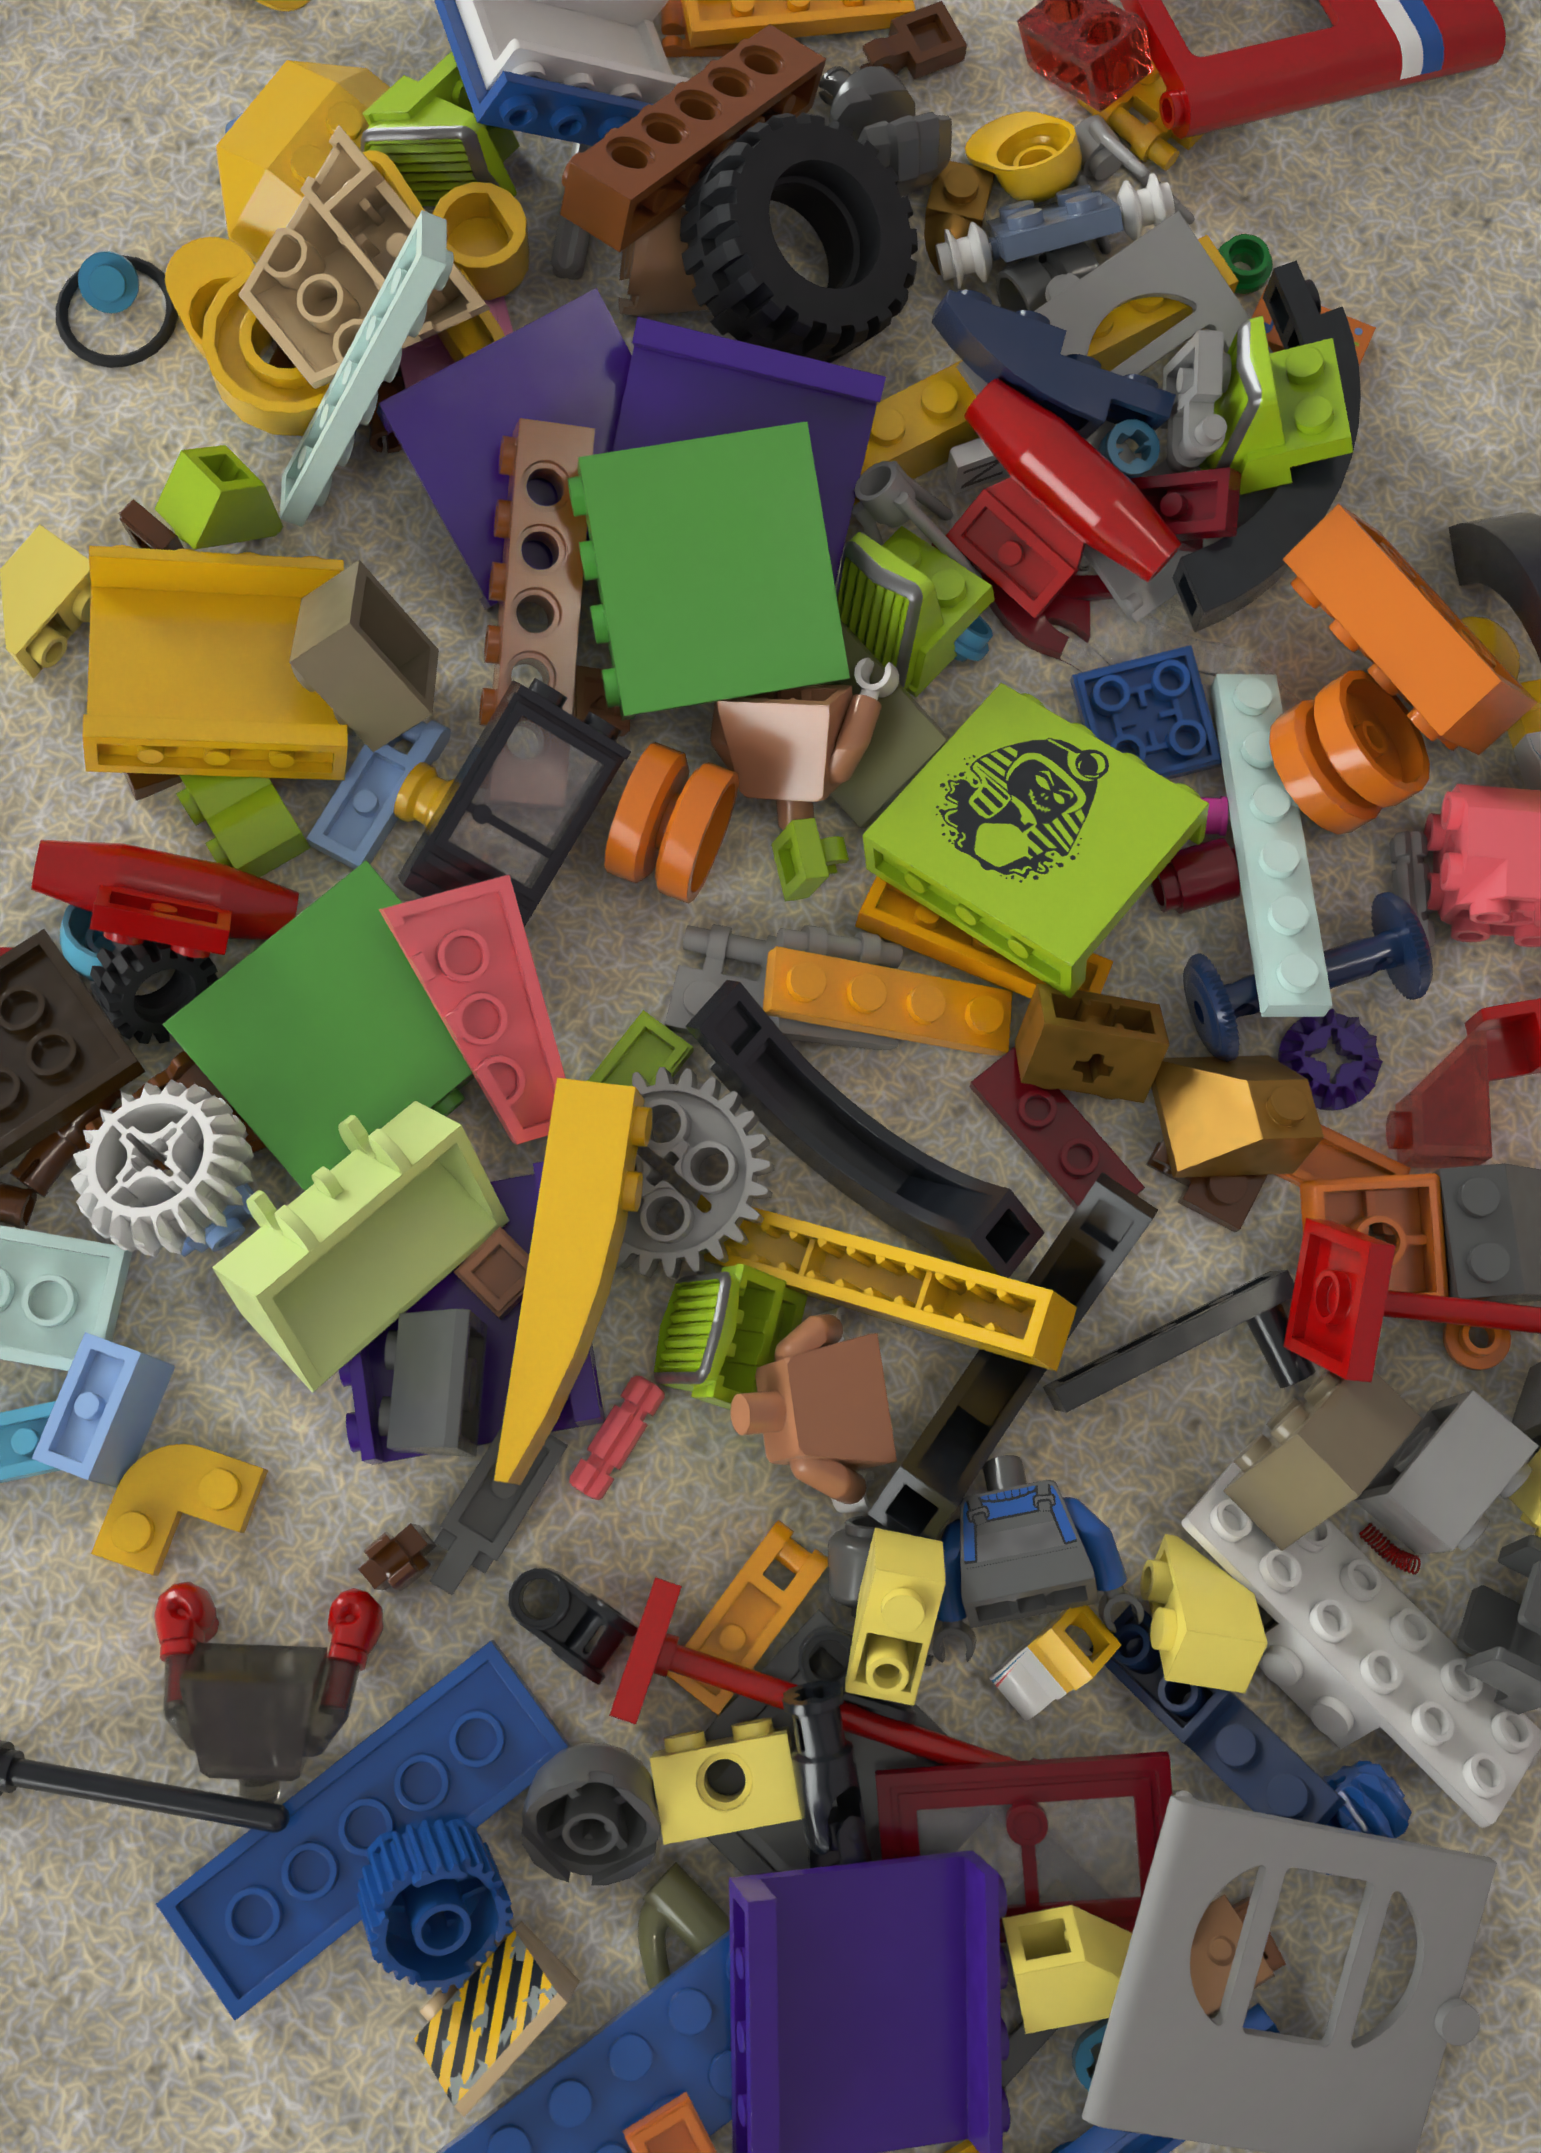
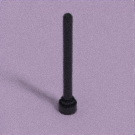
[0,1740,290,1833]

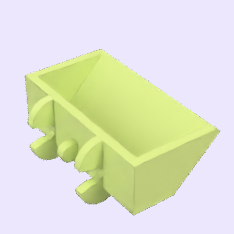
[212,1101,509,1393]

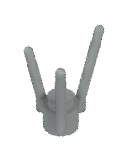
[1073,115,1194,254]
[851,461,982,578]

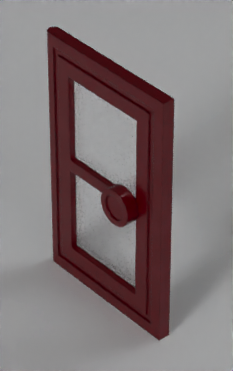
[875,1751,1173,1944]

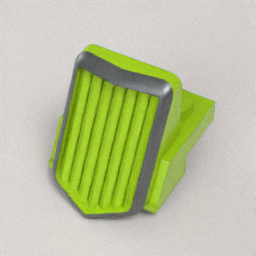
[361,51,520,208]
[1198,316,1353,495]
[836,525,995,698]
[654,1264,807,1410]

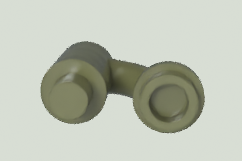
[638,1862,730,1990]

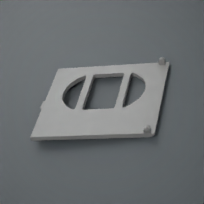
[957,211,1350,623]
[1082,1790,1497,2153]

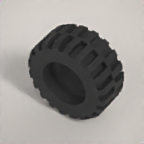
[680,113,918,363]

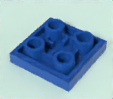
[1070,645,1222,780]

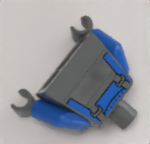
[933,1455,1144,1663]

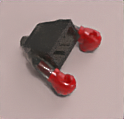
[154,1582,383,1803]

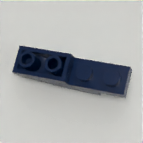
[931,289,1176,439]
[1089,1604,1347,1825]

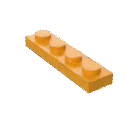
[681,0,915,48]
[855,876,1114,999]
[763,946,1013,1056]

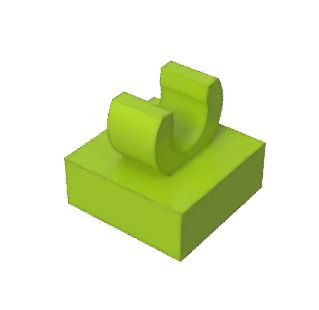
[771,818,849,901]

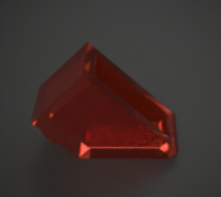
[1386,1031,1492,1168]

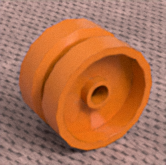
[1269,670,1430,835]
[604,742,739,904]

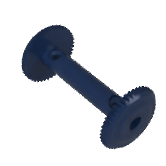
[1183,892,1433,1062]

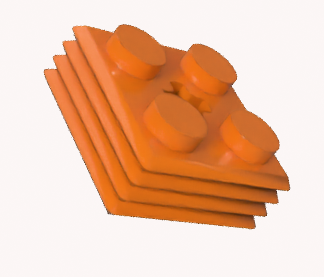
[1300,1173,1449,1297]

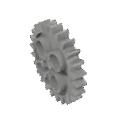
[612,1067,775,1279]

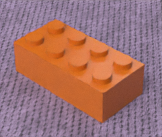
[1283,503,1538,755]

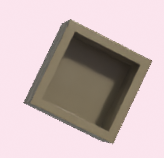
[289,560,439,752]
[1223,1370,1422,1551]

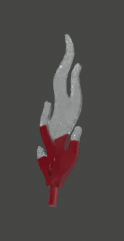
[931,543,1301,713]

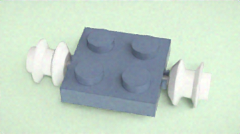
[935,173,1175,290]

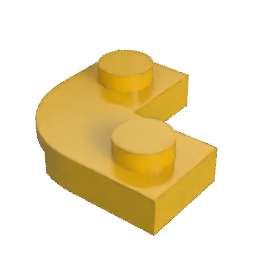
[91,1444,268,1576]

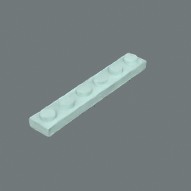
[280,210,454,527]
[1210,674,1332,1017]

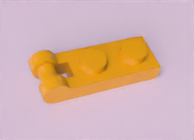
[667,1520,828,1715]

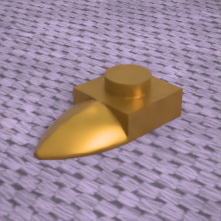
[924,161,995,275]

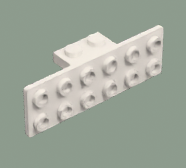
[1182,1449,1541,1828]

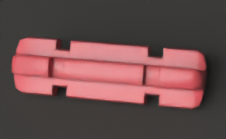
[569,1375,665,1500]

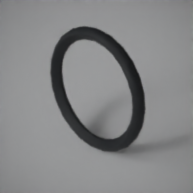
[55,255,178,368]

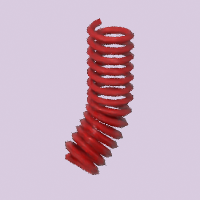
[1359,1523,1421,1575]

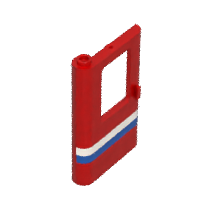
[1120,0,1506,139]

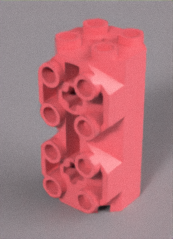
[1424,784,1541,947]

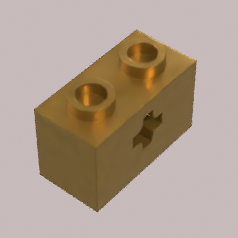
[1015,983,1170,1103]

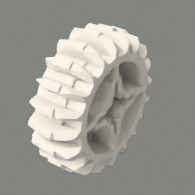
[70,1079,255,1257]

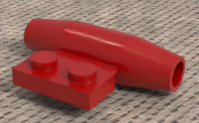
[945,378,1182,618]
[31,840,299,958]

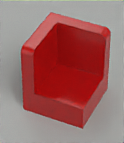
[1464,998,1541,1082]

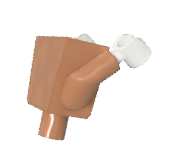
[710,657,899,830]
[730,1306,897,1513]

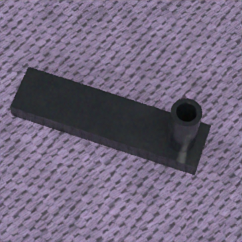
[1043,1270,1316,1413]

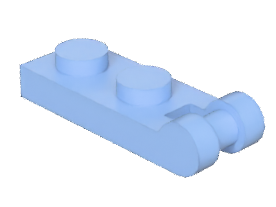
[306,720,451,869]

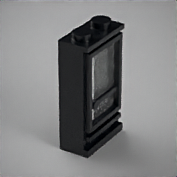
[398,678,631,927]

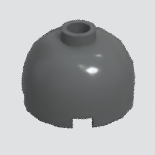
[521,1743,661,1886]

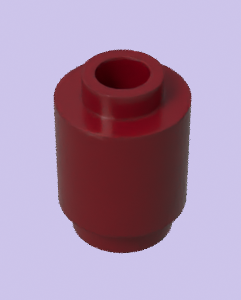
[1151,838,1241,914]

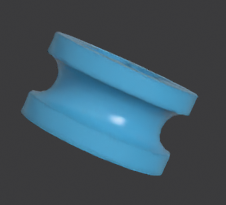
[1098,419,1160,478]

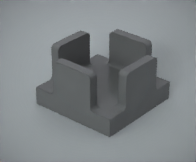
[1456,1535,1541,1715]

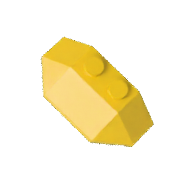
[216,60,390,263]

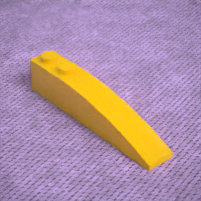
[494,1078,652,1485]
[696,1194,1077,1372]

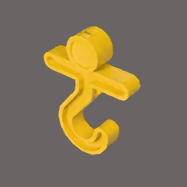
[202,150,530,436]

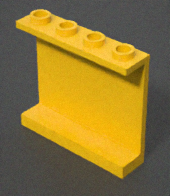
[82,545,348,780]

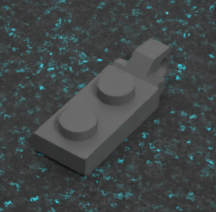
[429,1425,568,1595]

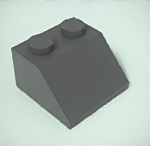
[1433,1163,1541,1303]
[378,1309,488,1457]

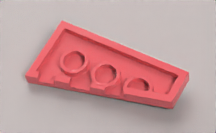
[379,875,566,1145]

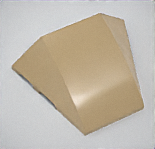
[238,125,490,389]

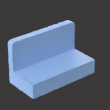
[32,1332,175,1488]

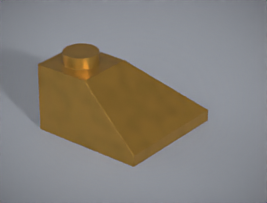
[1151,1055,1324,1178]

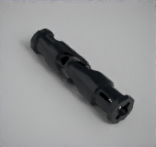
[782,1681,872,1868]

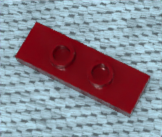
[969,1047,1145,1210]

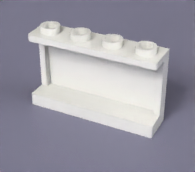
[455,0,689,104]

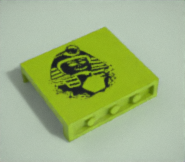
[863,683,1209,998]

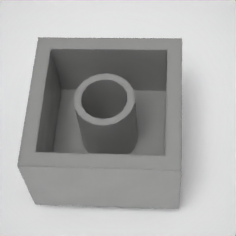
[1354,1390,1539,1555]

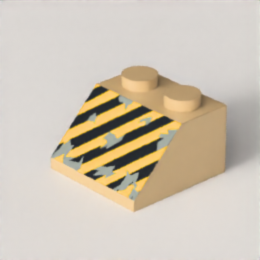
[414,1921,580,2117]

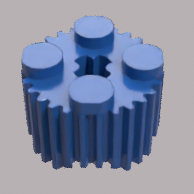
[357,1819,513,1995]

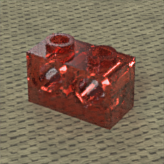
[1017,0,1154,112]

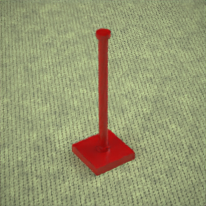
[1284,1217,1541,1383]
[609,1577,1039,1766]

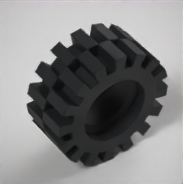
[90,940,219,1044]

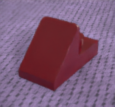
[1129,467,1241,552]

